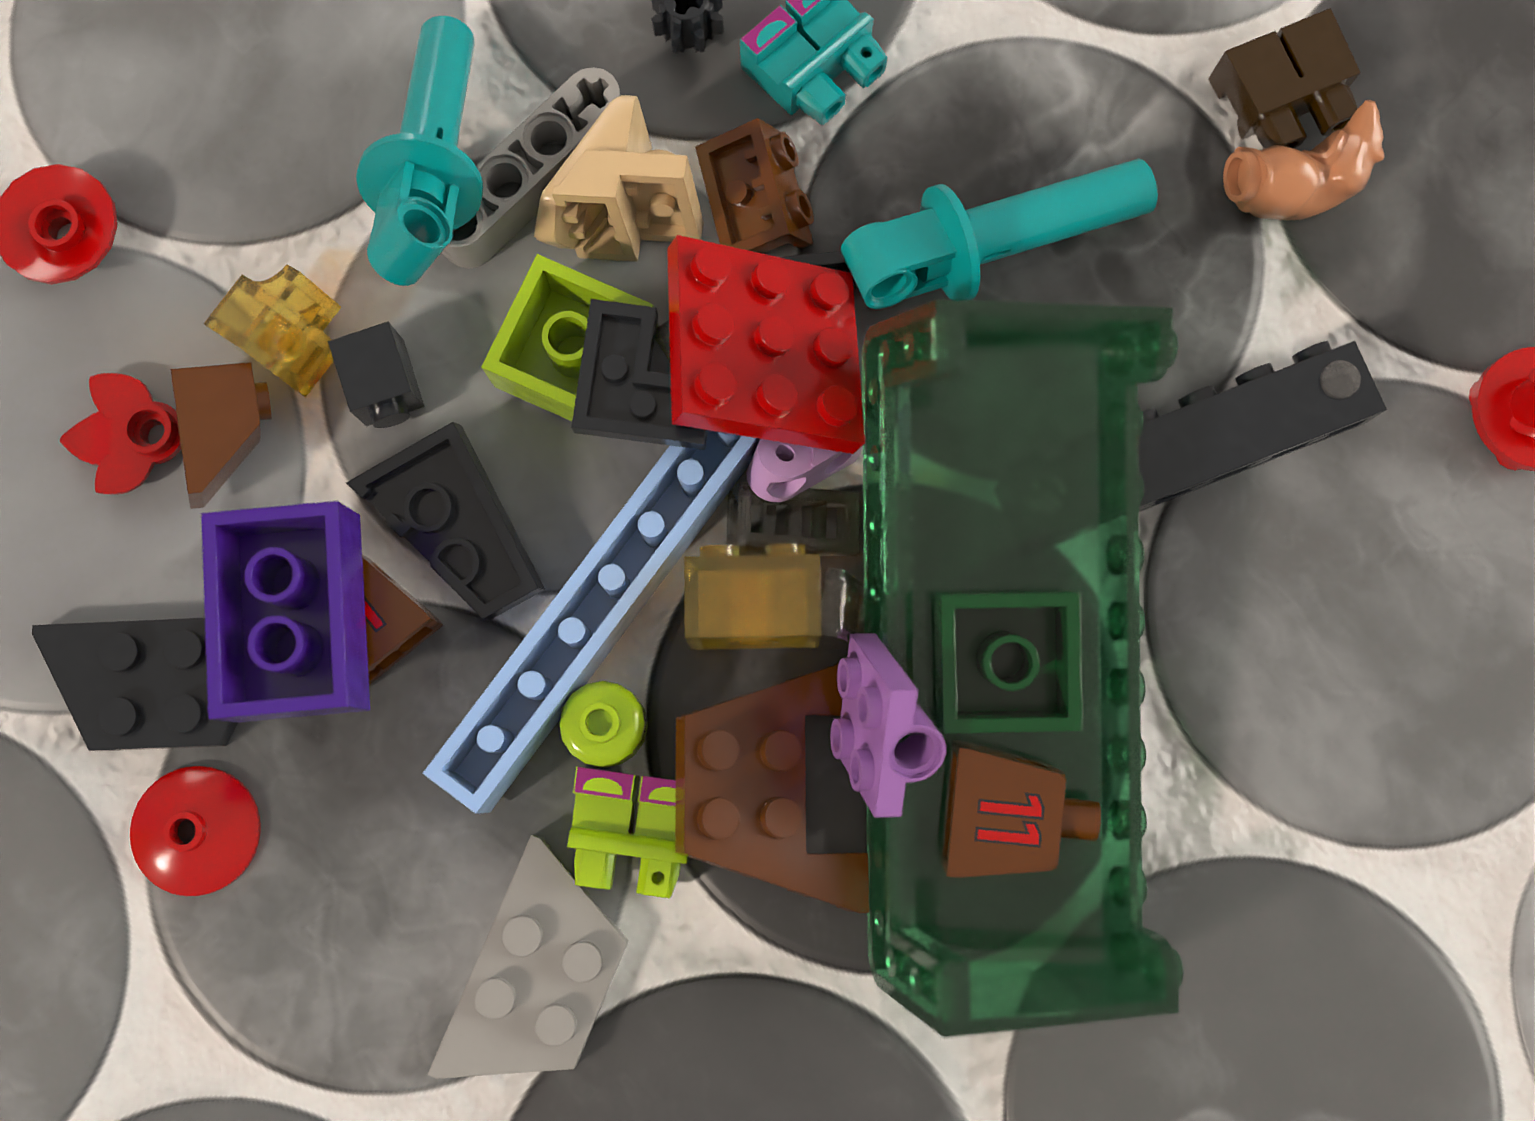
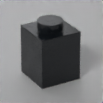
[328,321,425,428]

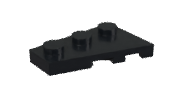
[346,422,545,620]

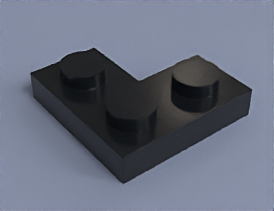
[571,299,708,450]

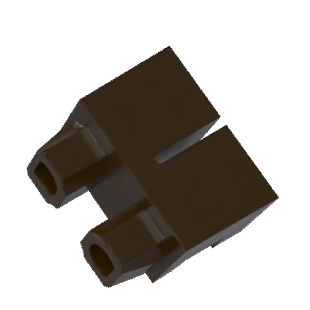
[1208,8,1361,149]

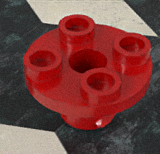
[1469,347,1535,471]

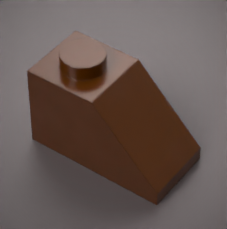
[170,362,272,509]

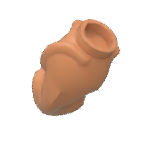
[1223,100,1385,220]

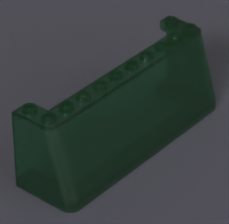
[862,299,1184,1038]

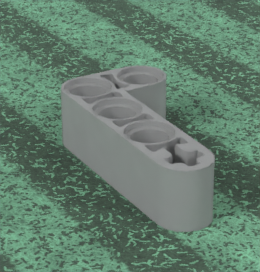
[441,67,621,269]

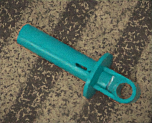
[356,15,483,286]
[840,159,1158,309]

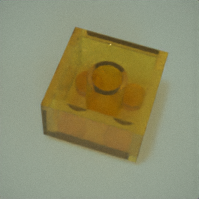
[684,544,822,650]

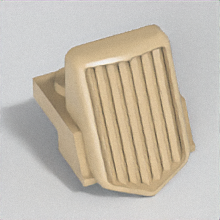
[534,95,704,262]

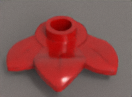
[60,373,182,495]

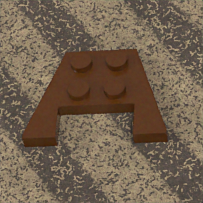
[675,662,869,913]

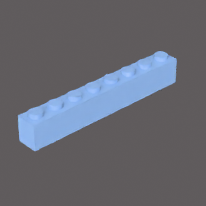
[422,430,760,814]

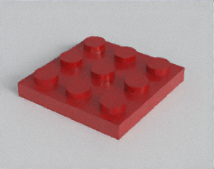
[667,235,865,454]

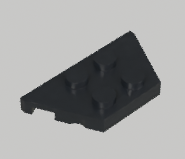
[32,618,238,751]

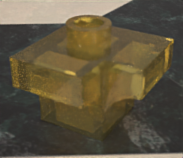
[203,264,341,398]

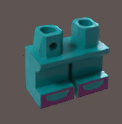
[740,0,888,126]

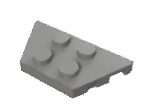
[427,834,629,1079]

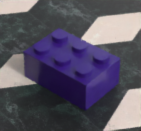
[201,501,370,722]

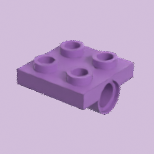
[830,633,946,818]

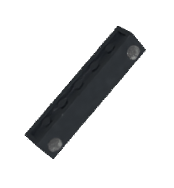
[993,341,1387,558]

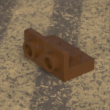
[695,118,814,254]

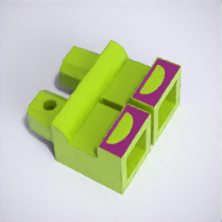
[567,767,690,898]

